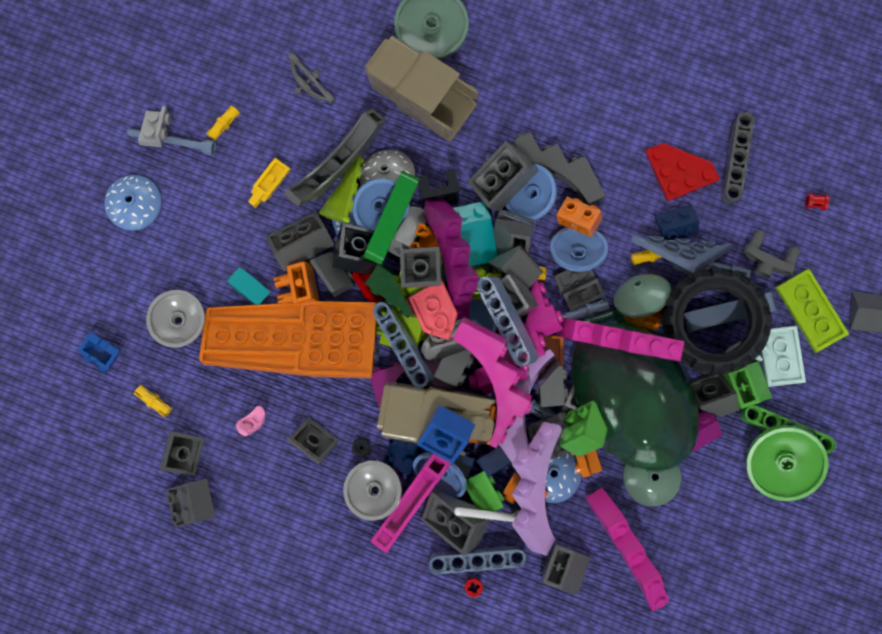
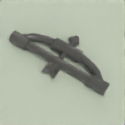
[288,52,336,104]

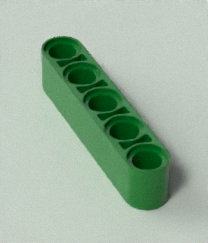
[363,171,420,265]

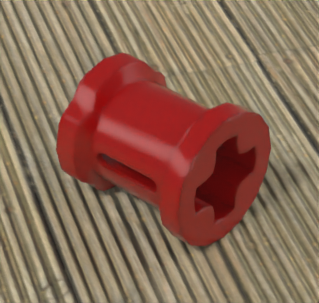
[805,192,829,211]
[464,577,483,597]

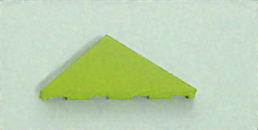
[318,156,364,223]

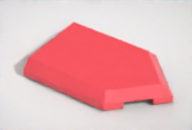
[408,280,458,340]

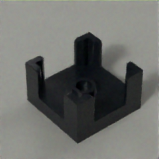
[417,169,460,208]

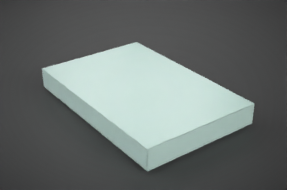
[761,326,806,387]

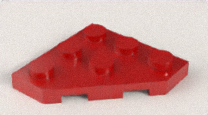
[645,143,720,202]

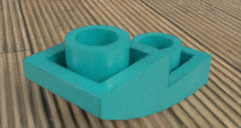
[226,267,270,305]

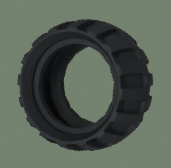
[662,268,772,374]

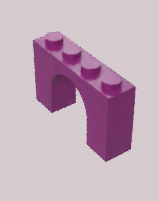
[370,356,456,408]

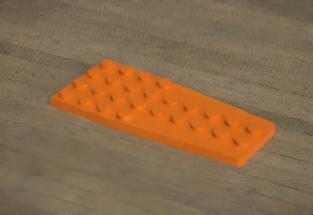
[199,301,377,378]

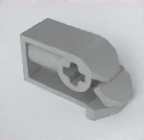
[389,207,430,257]
[421,319,468,362]

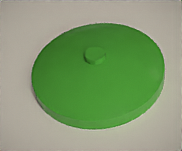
[746,425,828,501]

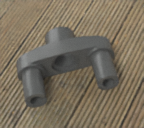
[743,230,801,278]

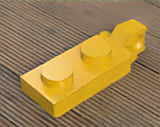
[248,158,291,208]

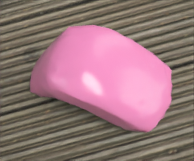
[236,405,265,436]

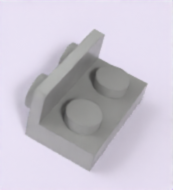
[138,106,171,147]

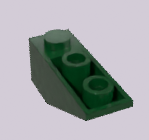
[365,264,417,318]

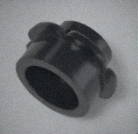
[352,438,371,457]

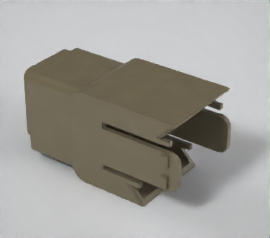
[365,36,479,142]
[377,382,496,455]

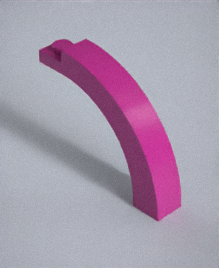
[370,454,451,553]

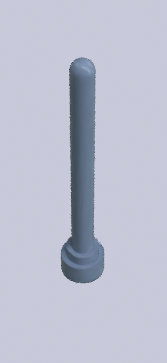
[127,129,216,156]

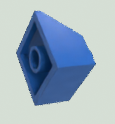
[417,405,476,464]

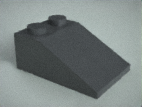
[421,490,489,556]

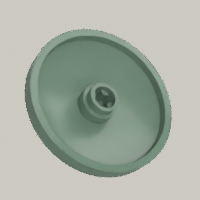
[394,0,469,60]

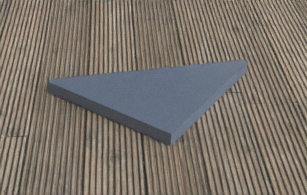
[631,234,732,273]

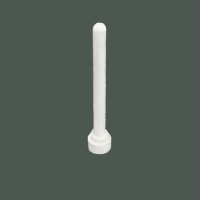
[454,507,519,523]

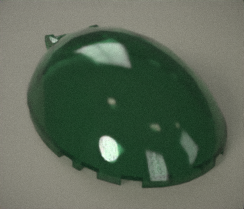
[571,307,700,472]

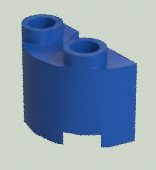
[77,332,122,374]

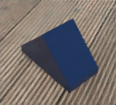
[477,446,511,477]

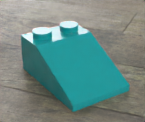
[453,202,498,268]

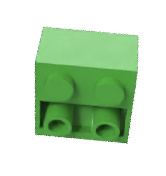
[723,361,772,409]
[560,401,607,457]
[466,471,505,512]

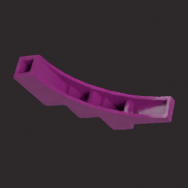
[424,198,479,320]

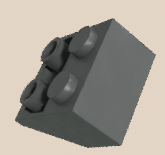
[494,219,534,256]
[434,350,474,389]
[536,359,568,407]
[166,479,216,528]
[540,543,591,595]

